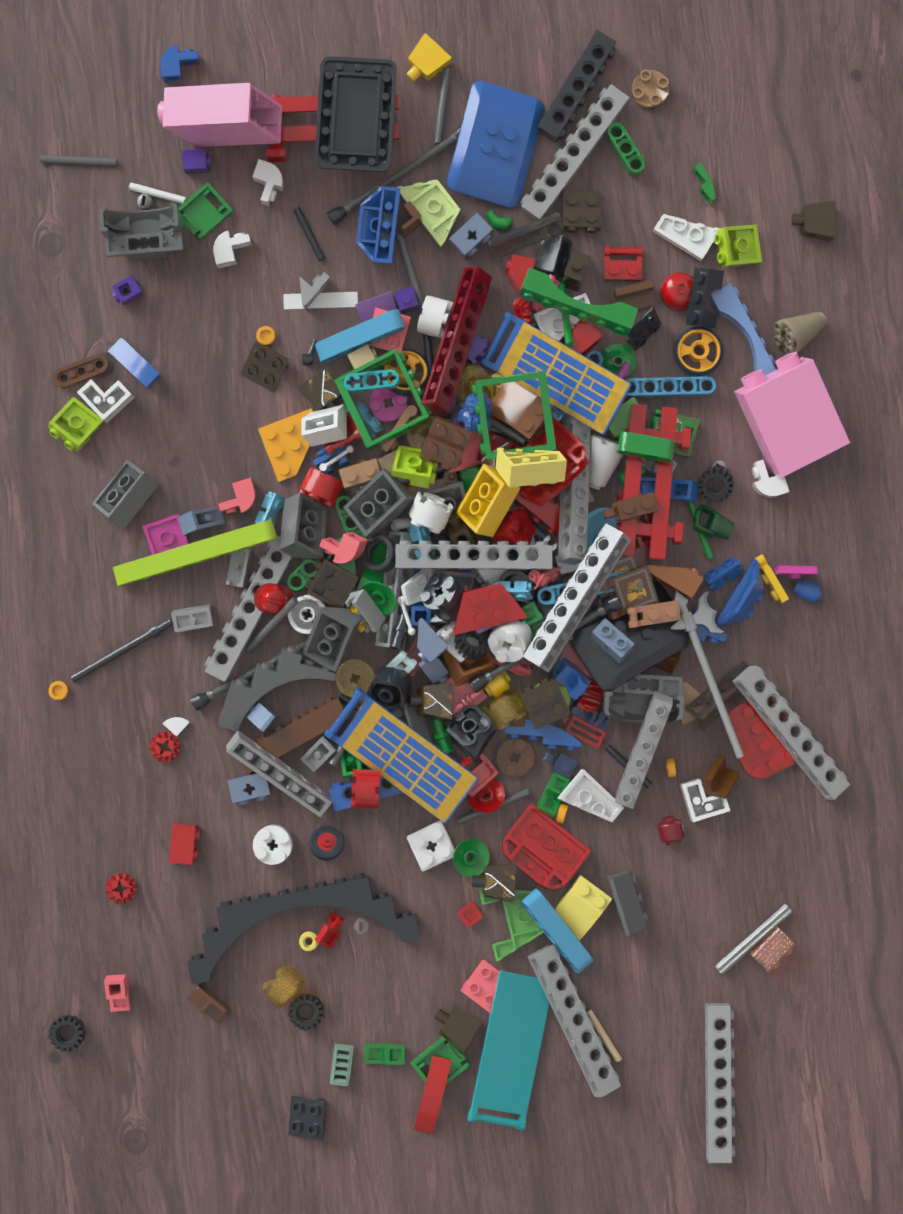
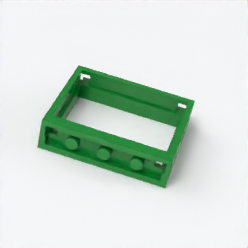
[334,349,432,451]
[472,370,556,459]

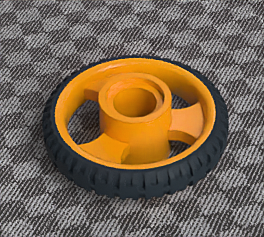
[674,327,723,376]
[381,349,430,396]

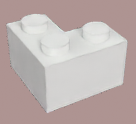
[77,380,135,423]
[679,778,730,822]

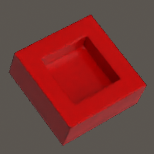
[457,901,483,928]

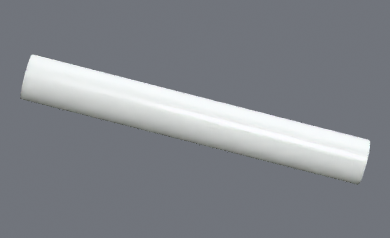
[129,183,186,204]

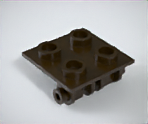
[240,341,290,392]

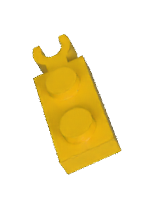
[755,554,789,604]

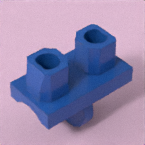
[313,444,350,475]

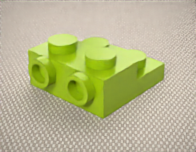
[714,224,762,268]
[48,397,103,452]
[391,445,439,489]

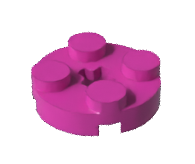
[370,384,407,423]

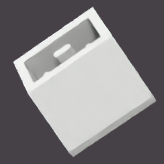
[302,404,347,447]

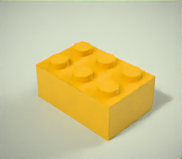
[456,464,520,537]

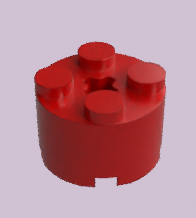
[298,468,343,508]
[492,509,536,545]
[351,769,381,809]

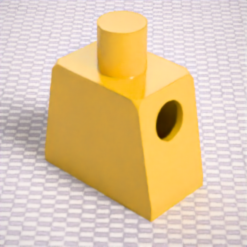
[406,33,452,82]

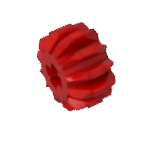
[577,679,603,712]

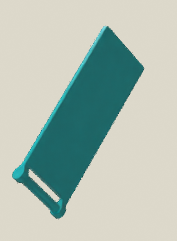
[468,971,549,1131]

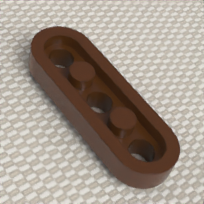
[53,354,109,388]

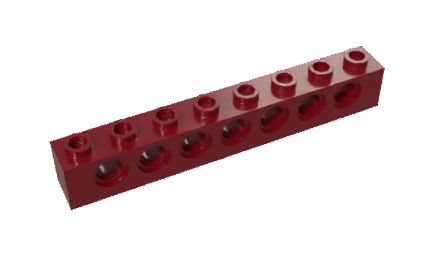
[421,266,492,414]

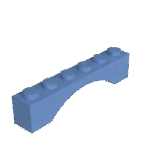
[710,283,776,375]

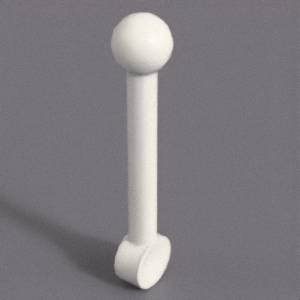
[319,445,354,472]
[397,596,416,635]

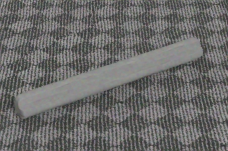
[715,904,792,974]

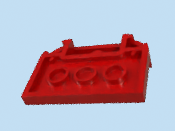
[519,419,590,506]
[723,698,796,779]
[501,803,591,890]

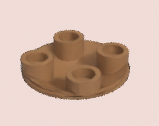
[632,70,670,108]

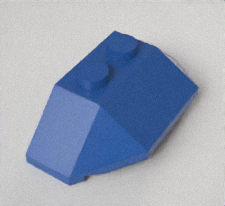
[356,186,400,264]
[715,559,764,627]

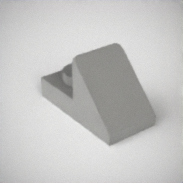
[300,273,330,309]
[301,736,336,773]

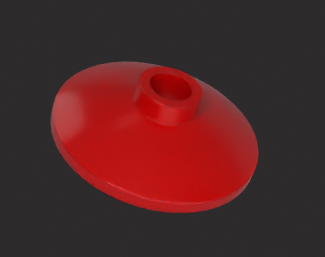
[467,779,505,813]

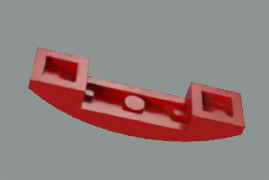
[414,1055,451,1134]

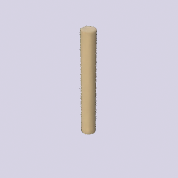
[586,1009,622,1063]

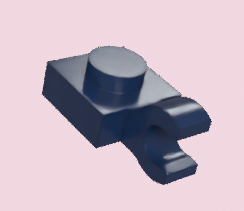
[543,752,578,779]

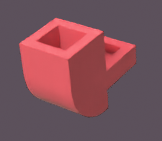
[218,478,256,515]
[319,532,368,563]
[104,974,131,1012]

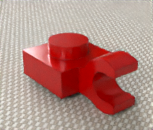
[315,912,345,949]

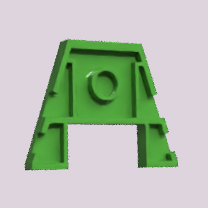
[478,887,544,961]

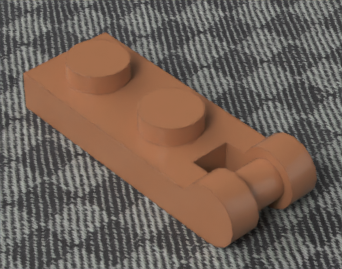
[381,405,418,454]
[626,600,681,628]

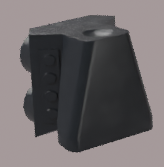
[445,704,497,762]

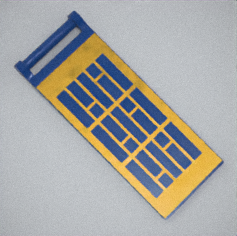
[480,311,632,435]
[324,688,479,823]

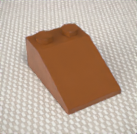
[491,382,554,442]
[641,565,704,600]
[435,628,495,687]

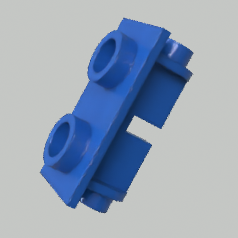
[703,557,743,591]

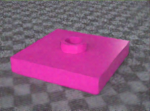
[773,565,817,579]

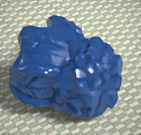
[454,393,493,433]

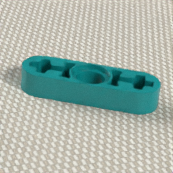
[344,369,400,393]

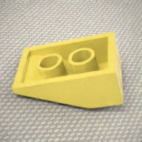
[554,874,612,941]

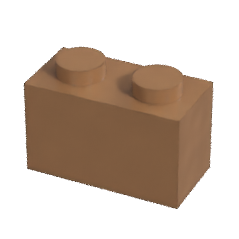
[339,458,380,490]

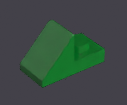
[341,750,364,778]

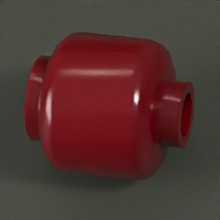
[658,816,685,845]

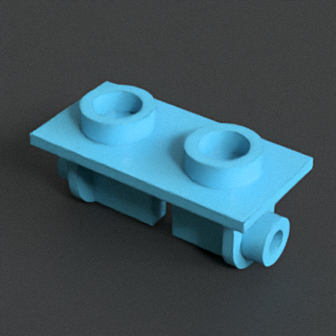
[347,401,384,438]
[254,491,284,526]
[409,524,435,559]
[493,581,533,602]

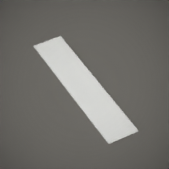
[283,292,358,309]

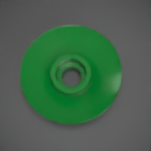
[601,344,637,380]
[361,582,397,615]
[453,838,490,877]

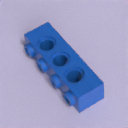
[329,776,403,812]

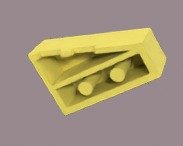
[496,448,567,488]

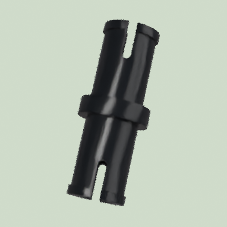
[390,610,411,651]

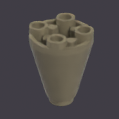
[773,312,828,354]

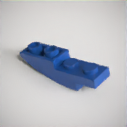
[504,719,581,750]

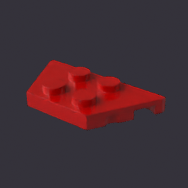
[453,583,527,635]

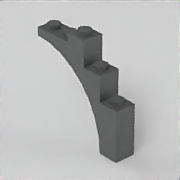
[219,646,337,732]

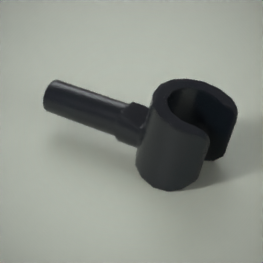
[302,339,317,365]

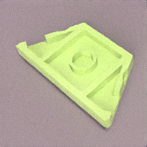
[397,179,460,248]

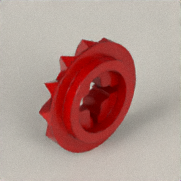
[513,297,532,325]
[149,732,181,762]
[106,873,137,904]

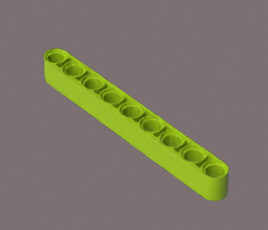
[113,520,278,586]

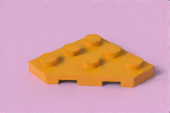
[258,408,313,483]

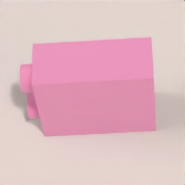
[157,83,282,147]
[734,352,850,478]

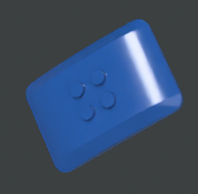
[447,81,544,208]

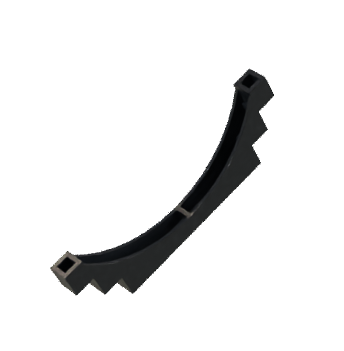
[187,873,420,985]

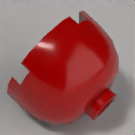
[660,272,693,312]

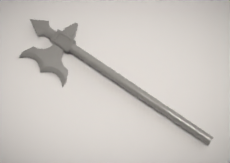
[671,590,744,759]

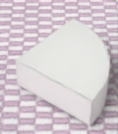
[162,717,190,736]

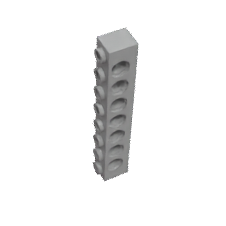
[520,84,629,223]
[558,413,591,565]
[523,524,632,673]
[204,535,293,682]
[395,541,552,570]
[732,666,850,800]
[527,945,621,1097]
[705,1003,735,1163]

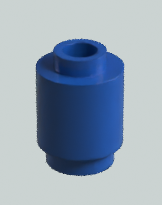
[793,579,823,603]

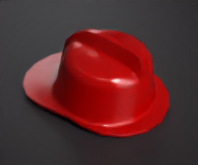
[254,583,294,616]

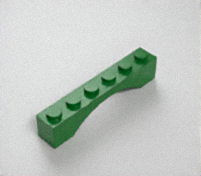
[519,268,638,336]

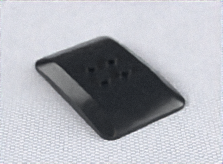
[314,56,397,172]
[568,580,693,692]

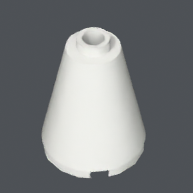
[589,435,623,490]

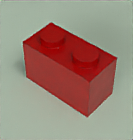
[169,823,201,865]

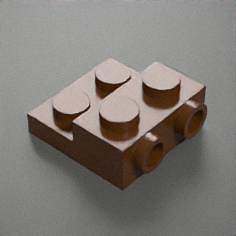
[420,416,472,470]

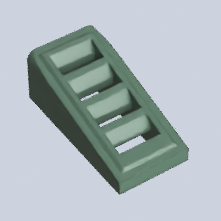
[330,1043,354,1086]

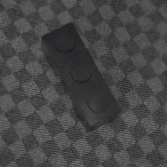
[686,267,724,328]

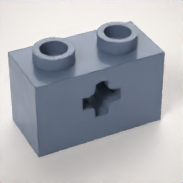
[449,213,493,259]
[590,618,634,664]
[227,773,272,806]

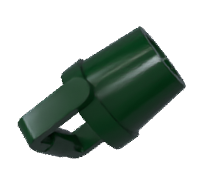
[693,504,735,540]

